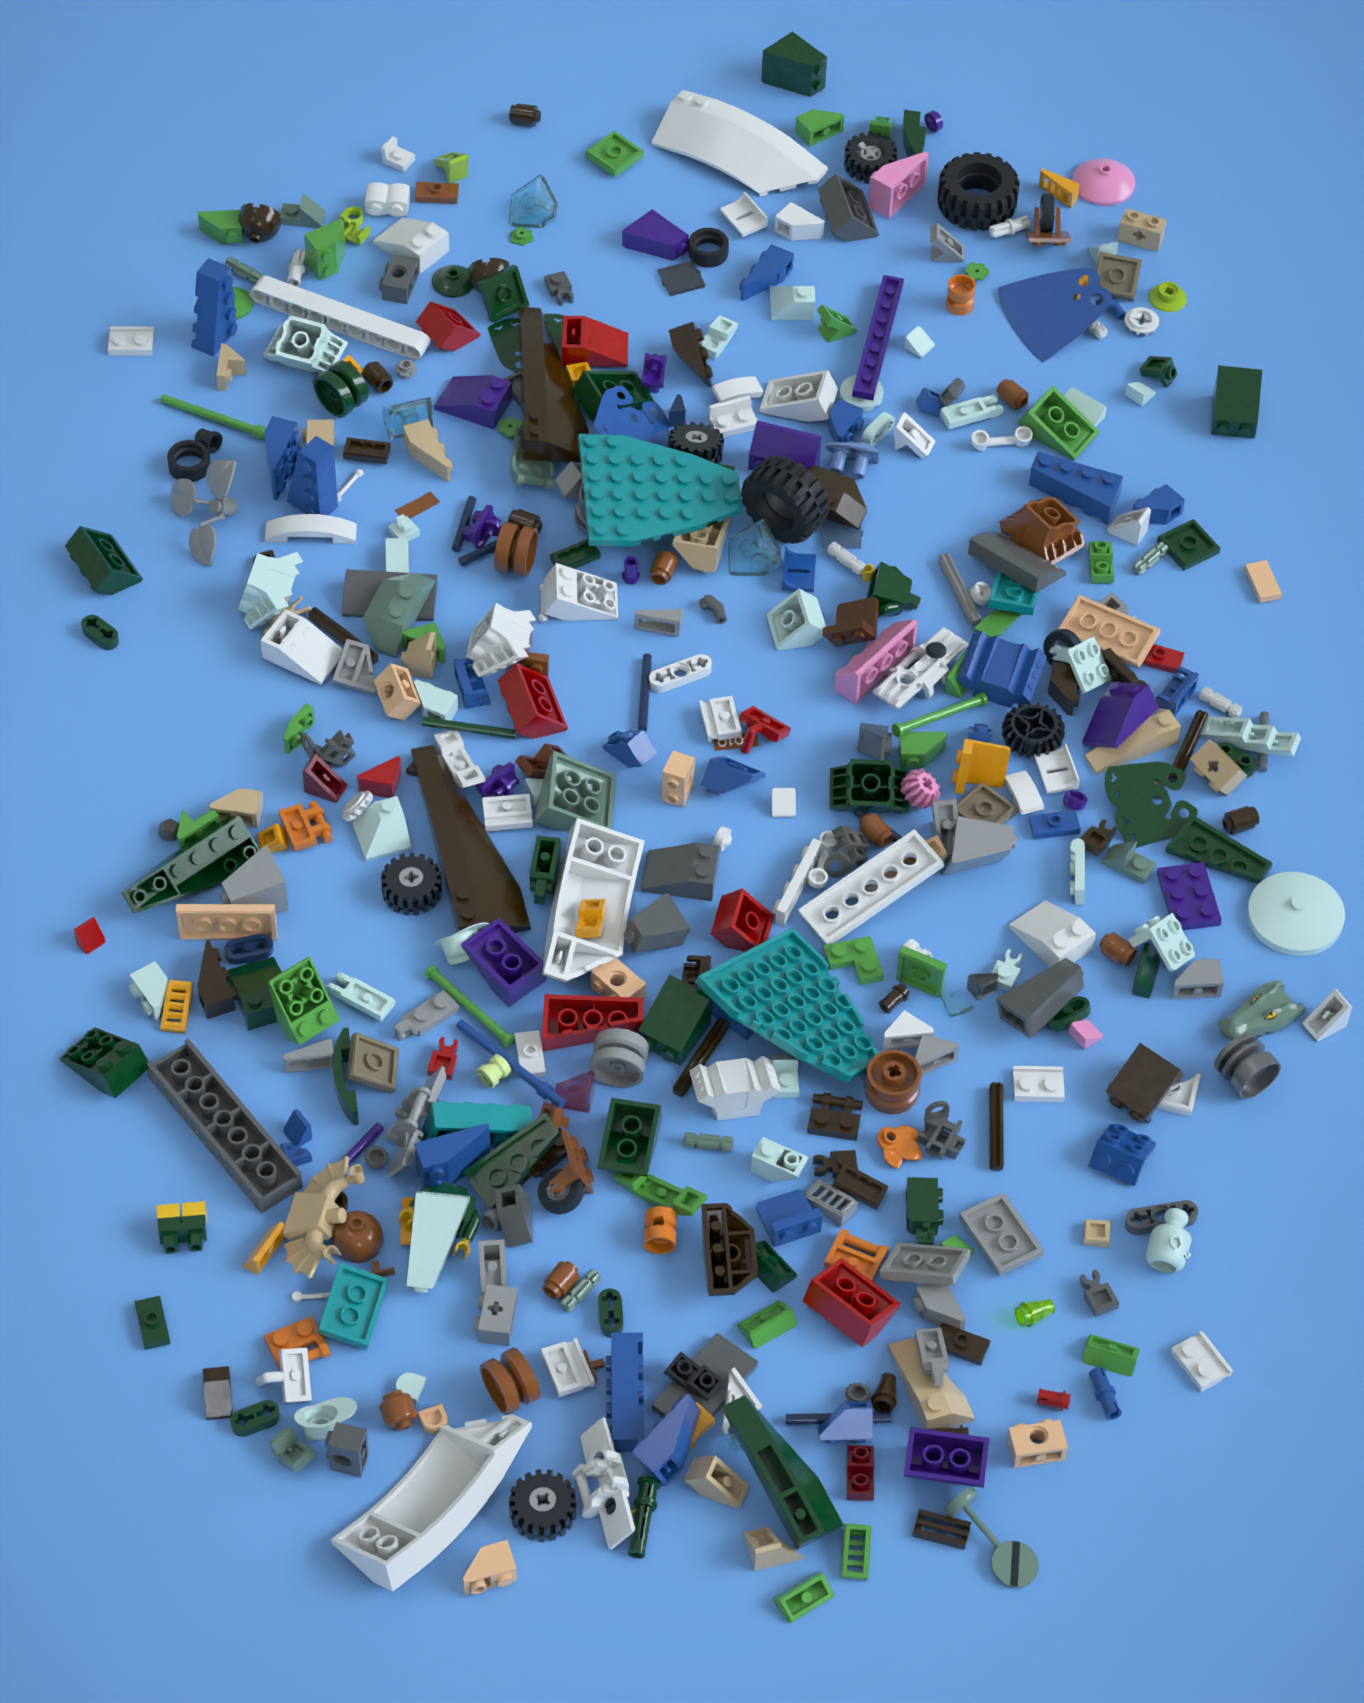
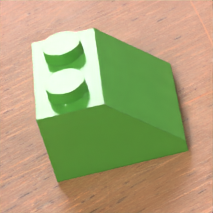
[304,218,345,281]

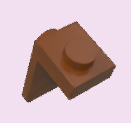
[517,624,550,676]

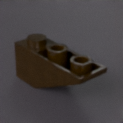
[669,322,713,387]
[197,940,238,1019]

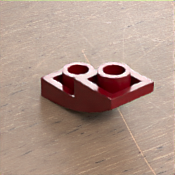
[847,1445,874,1501]

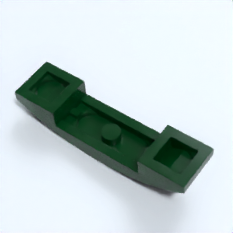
[333,1027,359,1125]

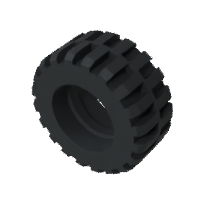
[937,152,1020,231]
[741,456,829,544]

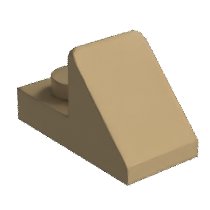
[216,343,246,391]

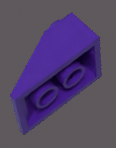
[434,375,513,430]
[1082,681,1159,749]
[461,918,546,1007]

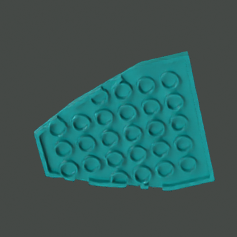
[578,434,743,547]
[695,928,878,1083]

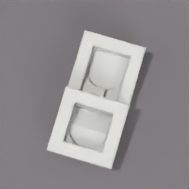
[712,376,764,403]
[1004,770,1044,815]

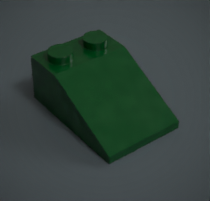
[572,371,655,421]
[227,957,282,1031]
[597,1098,662,1177]

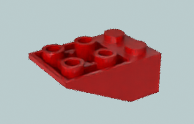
[562,315,628,367]

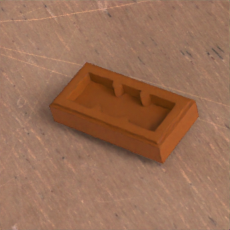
[415,182,459,204]

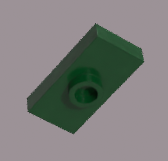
[550,539,601,569]
[134,1296,171,1350]

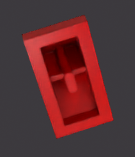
[357,756,401,798]

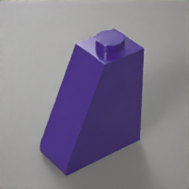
[622,209,689,261]

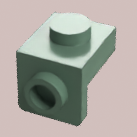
[269,1427,316,1473]

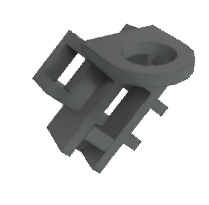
[300,730,356,768]
[824,825,871,877]
[918,1101,966,1160]

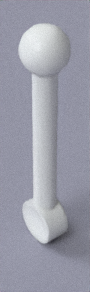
[337,469,364,502]
[538,583,548,622]
[292,1291,329,1303]

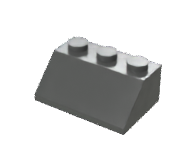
[817,174,879,242]

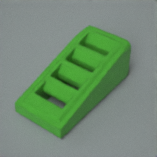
[841,1523,872,1580]

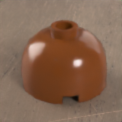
[332,1210,384,1263]

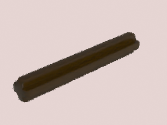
[308,607,379,665]
[1167,710,1208,782]
[672,1018,729,1097]
[989,1082,1004,1171]

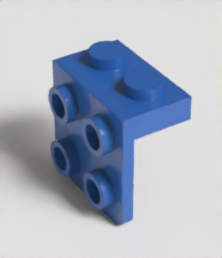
[1088,1124,1156,1186]
[756,1189,823,1247]

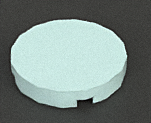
[839,375,884,412]

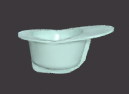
[434,922,489,965]
[294,1397,357,1441]

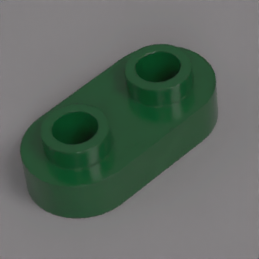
[1217,743,1257,778]
[1047,996,1091,1032]

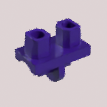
[641,353,667,393]
[462,505,502,549]
[475,762,520,798]

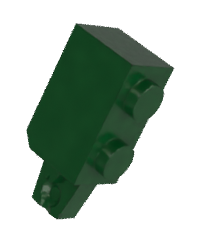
[530,835,561,905]
[906,1177,944,1245]

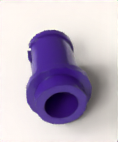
[622,556,640,585]

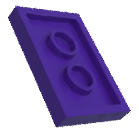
[1156,862,1222,930]

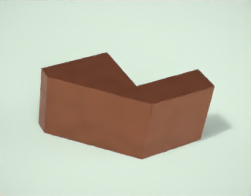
[515,743,566,779]

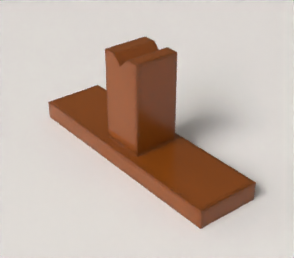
[370,1261,395,1277]
[583,1350,605,1383]

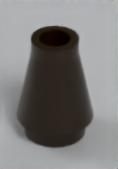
[871,1373,897,1412]

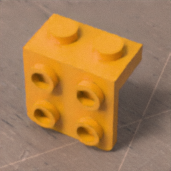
[951,739,1011,794]

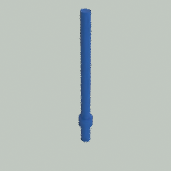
[456,1019,566,1108]

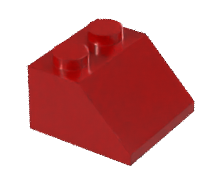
[416,301,481,351]
[710,888,774,952]

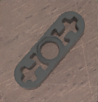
[1125,1200,1198,1235]

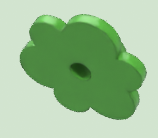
[510,227,534,246]
[965,262,990,281]
[498,417,522,437]

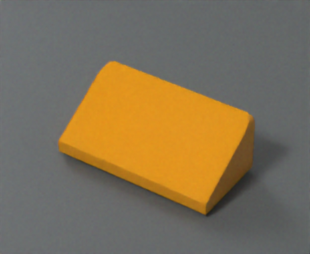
[242,1221,285,1274]

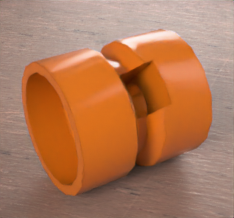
[946,274,976,316]
[643,1206,677,1254]

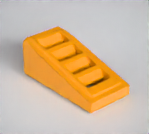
[1039,168,1080,208]
[160,980,194,1033]

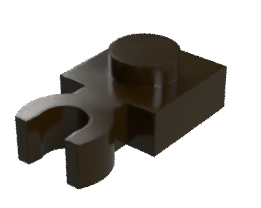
[1080,820,1117,857]
[813,1150,858,1178]

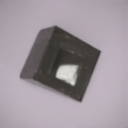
[967,973,999,1001]

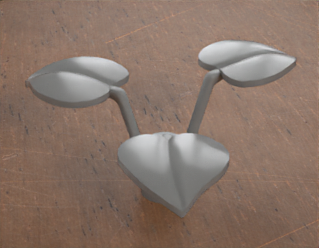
[170,460,237,566]

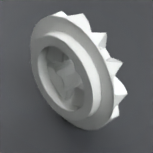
[1125,307,1159,336]
[341,790,373,822]

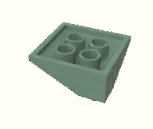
[535,751,616,831]

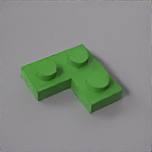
[823,936,884,985]

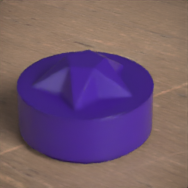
[924,110,943,133]
[1063,790,1088,810]

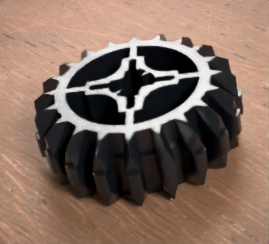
[1002,701,1065,759]

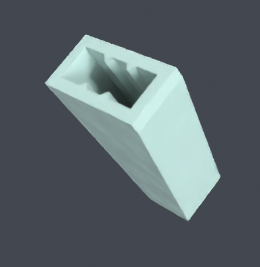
[407,1191,470,1292]

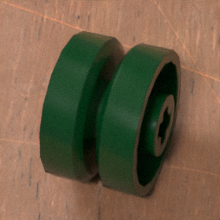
[313,360,369,418]

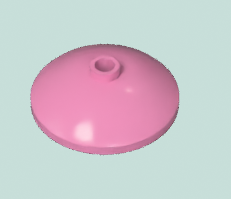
[1072,158,1135,206]

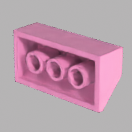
[834,619,918,704]

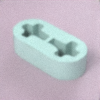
[861,412,895,447]

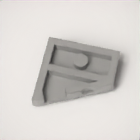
[332,639,377,696]

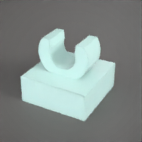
[388,514,420,542]

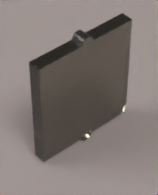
[657,260,705,296]
[819,519,864,549]

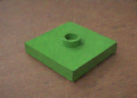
[585,131,644,177]
[896,946,948,998]

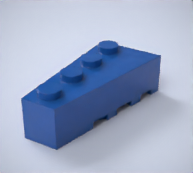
[191,258,238,356]
[286,436,338,516]
[1029,452,1123,525]
[606,1332,644,1452]

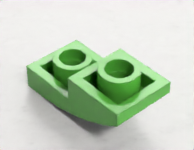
[1088,541,1114,583]
[283,703,315,754]

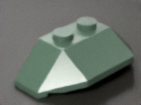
[363,573,435,658]

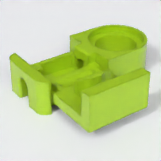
[340,206,370,246]

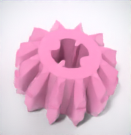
[900,768,941,810]

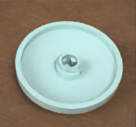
[1247,872,1345,956]

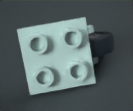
[1043,629,1112,694]

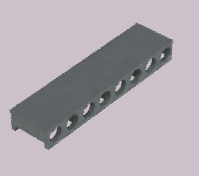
[147,1038,303,1213]

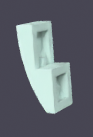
[702,315,738,359]
[386,538,409,573]

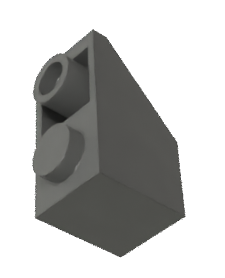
[495,1184,533,1248]

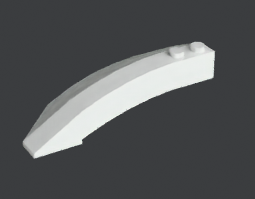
[651,90,828,197]
[542,818,645,982]
[331,1414,532,1592]

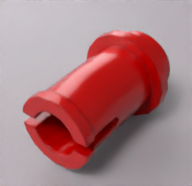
[1037,1388,1071,1411]

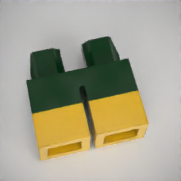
[156,1201,207,1254]

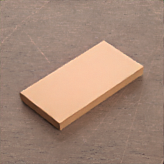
[1058,595,1161,669]
[176,904,278,940]

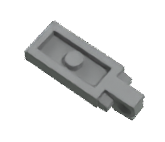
[394,990,459,1041]
[915,1328,949,1386]

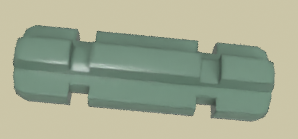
[225,257,263,284]
[1132,542,1168,575]
[684,1132,733,1151]
[560,1269,601,1312]

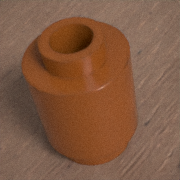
[996,379,1029,410]
[650,550,679,585]
[859,813,894,848]
[1099,932,1137,966]
[542,1261,579,1300]

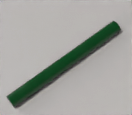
[421,717,516,739]

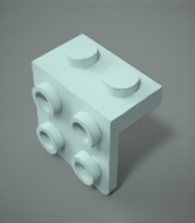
[1128,913,1195,972]

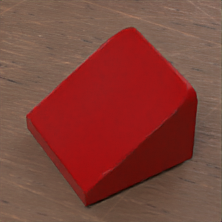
[74,917,106,954]

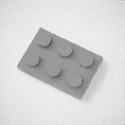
[959,1193,1044,1277]
[880,1242,971,1286]

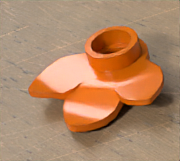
[876,1125,922,1169]

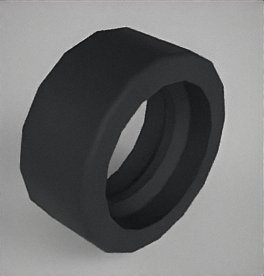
[688,227,729,267]
[167,440,211,482]

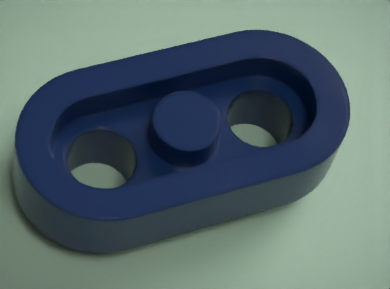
[224,934,274,964]

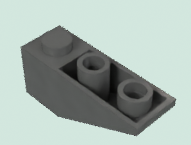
[857,723,892,761]

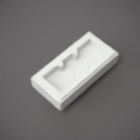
[515,1030,546,1077]

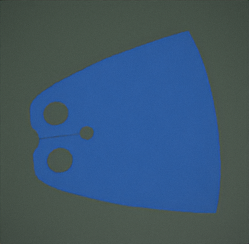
[998,268,1112,362]

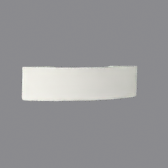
[265,514,357,544]
[434,730,486,788]

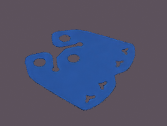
[594,386,669,447]

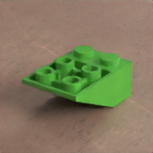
[268,956,340,1045]

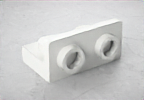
[708,396,757,438]

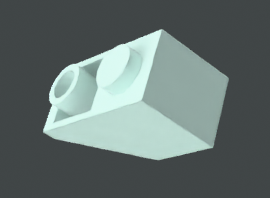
[414,679,458,720]
[129,961,168,1022]
[751,1137,808,1182]

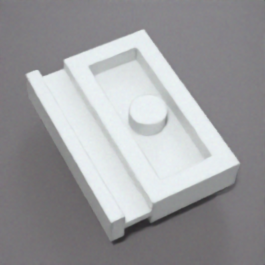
[108,326,154,356]
[699,696,742,742]
[482,794,533,832]
[1012,1066,1065,1102]
[1171,1331,1233,1392]
[541,1338,595,1397]

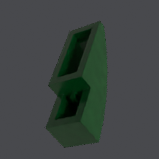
[902,110,926,157]

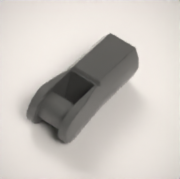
[940,378,965,406]

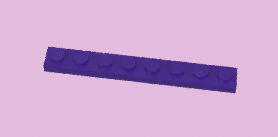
[852,275,904,401]

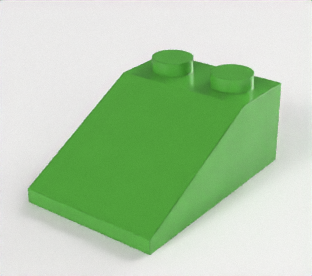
[1017,386,1100,461]

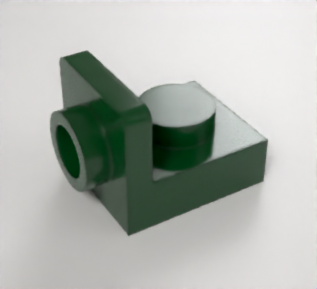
[1139,356,1177,387]

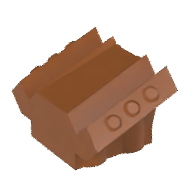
[999,497,1085,565]

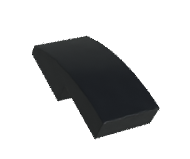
[663,1352,724,1401]

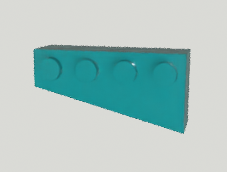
[422,1101,533,1148]

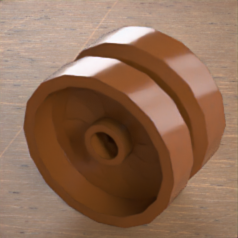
[494,522,538,577]
[865,1050,922,1114]
[480,1347,541,1415]

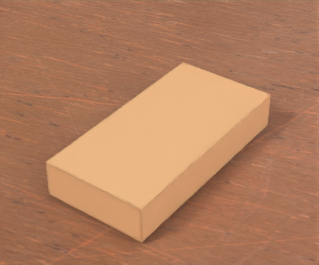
[1244,560,1282,603]

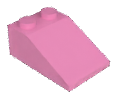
[868,152,929,219]

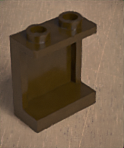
[1106,1043,1184,1123]

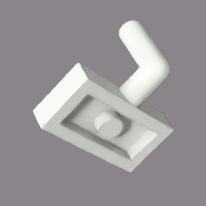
[255,1348,312,1404]

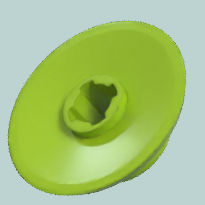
[1149,281,1187,312]

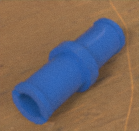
[1089,1367,1122,1420]

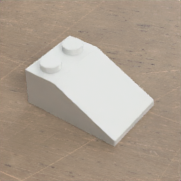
[373,217,449,274]
[759,370,838,422]
[1009,900,1096,967]

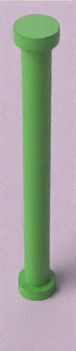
[892,692,988,737]
[424,965,515,1048]

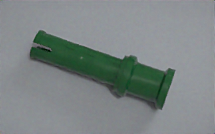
[628,1476,661,1559]

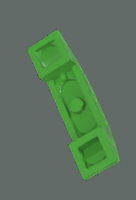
[613,1172,708,1216]

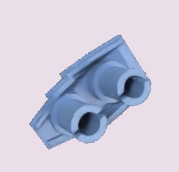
[826,442,879,479]

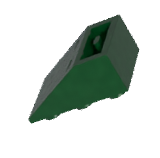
[59,1027,149,1098]

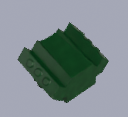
[829,759,909,814]

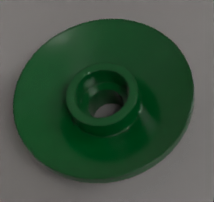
[432,265,473,298]

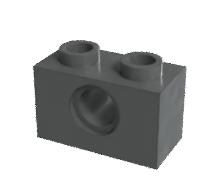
[379,254,419,304]
[325,1422,369,1478]

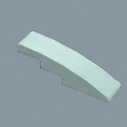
[1200,716,1301,757]

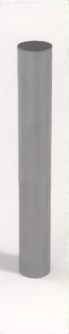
[1258,711,1269,772]

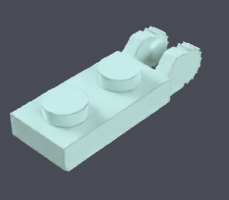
[940,395,1004,430]
[1070,838,1085,905]
[325,972,395,1022]

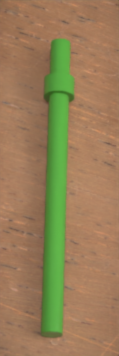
[160,394,266,440]

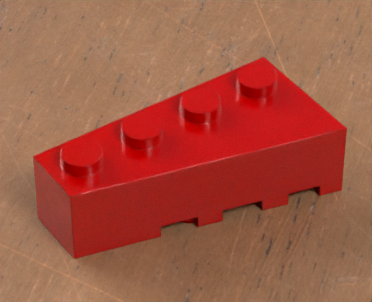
[542,994,644,1052]

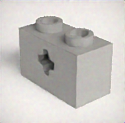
[474,1284,518,1346]

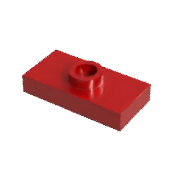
[1142,644,1185,674]

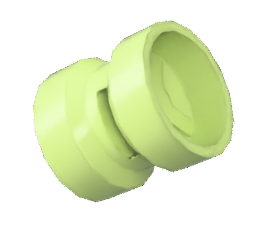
[476,1054,511,1089]

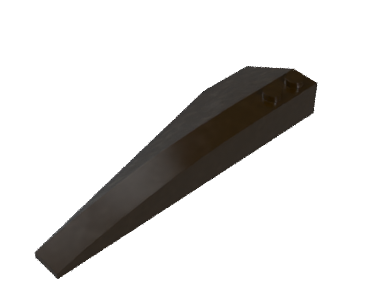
[519,306,589,463]
[411,745,531,933]

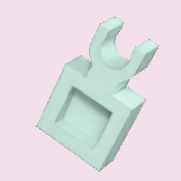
[988,949,1023,991]

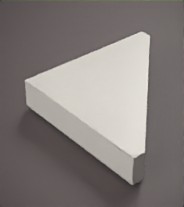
[1157,1074,1201,1117]
[721,1367,763,1436]

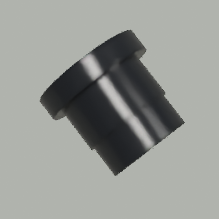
[195,428,223,453]

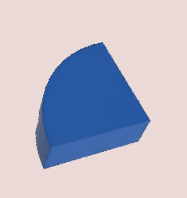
[280,1143,312,1166]

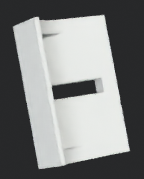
[720,192,768,237]
[1034,743,1080,794]

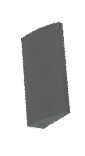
[968,532,1066,593]
[342,569,438,621]

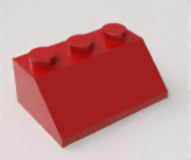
[497,663,568,739]
[802,1258,901,1347]

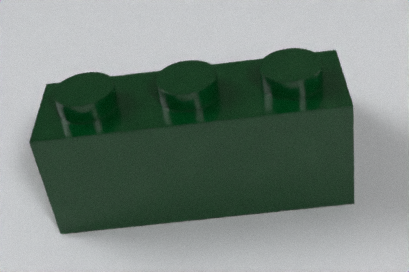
[65,526,143,595]

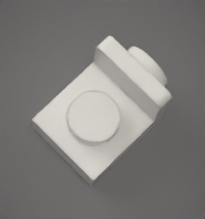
[381,136,415,173]

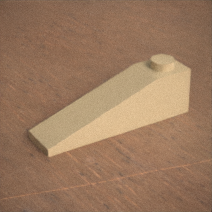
[673,517,732,573]
[1085,708,1181,775]
[888,1338,975,1430]

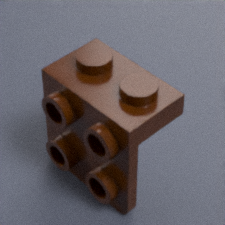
[822,597,879,647]

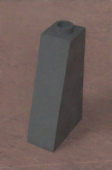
[996,958,1084,1039]

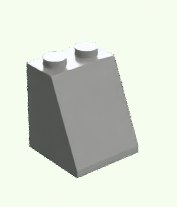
[942,816,1017,875]
[220,846,288,914]

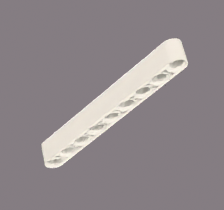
[249,275,431,360]

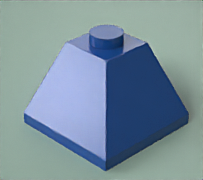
[701,756,766,796]

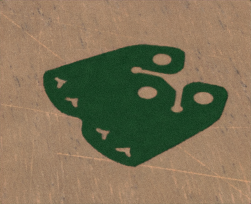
[487,314,563,373]
[1105,762,1198,848]

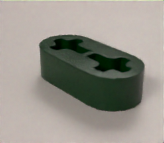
[81,615,119,650]
[598,1288,624,1338]
[230,1400,280,1437]

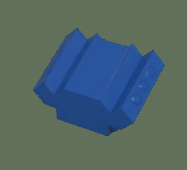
[957,631,1047,708]

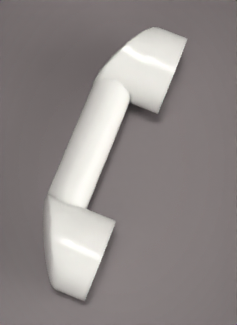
[971,426,1033,451]
[807,831,838,888]

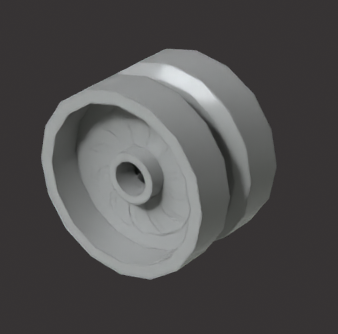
[590,1028,649,1088]

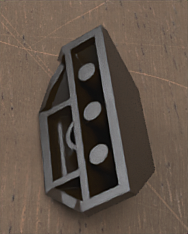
[806,465,867,530]
[701,1203,758,1296]

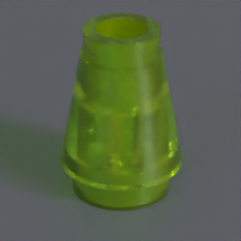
[1015,1299,1055,1327]

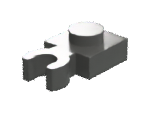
[544,271,573,306]
[1080,1269,1119,1317]

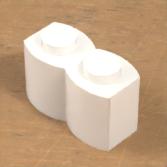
[365,182,410,217]

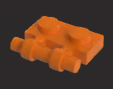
[278,801,333,852]

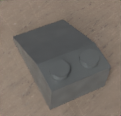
[641,843,720,901]

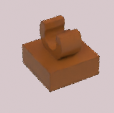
[539,1102,570,1129]

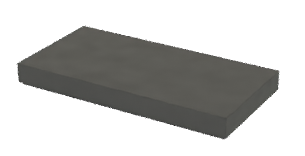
[652,1333,758,1417]

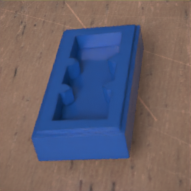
[1028,810,1081,839]

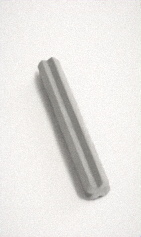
[938,553,982,626]

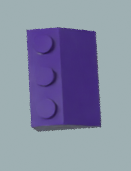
[748,420,822,471]
[904,1427,989,1488]

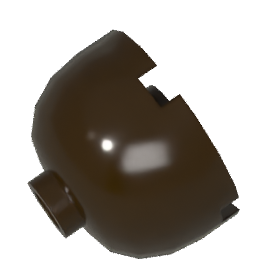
[238,203,282,243]
[468,258,510,294]

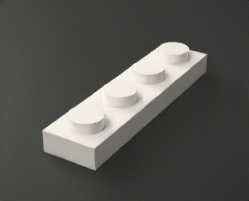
[773,838,822,927]

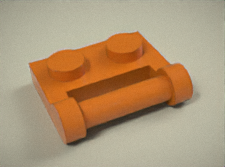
[824,1228,889,1282]
[264,1316,331,1371]

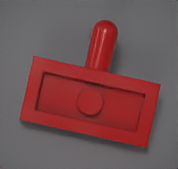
[739,706,791,754]

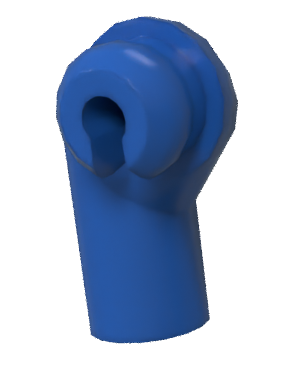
[1095,296,1126,320]

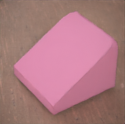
[1069,1019,1104,1050]

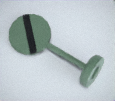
[944,1486,1039,1588]

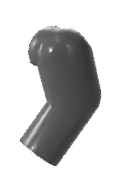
[699,595,727,624]

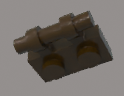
[807,1092,863,1141]

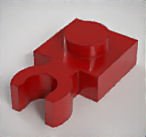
[427,1037,458,1080]

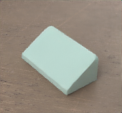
[1064,387,1107,427]

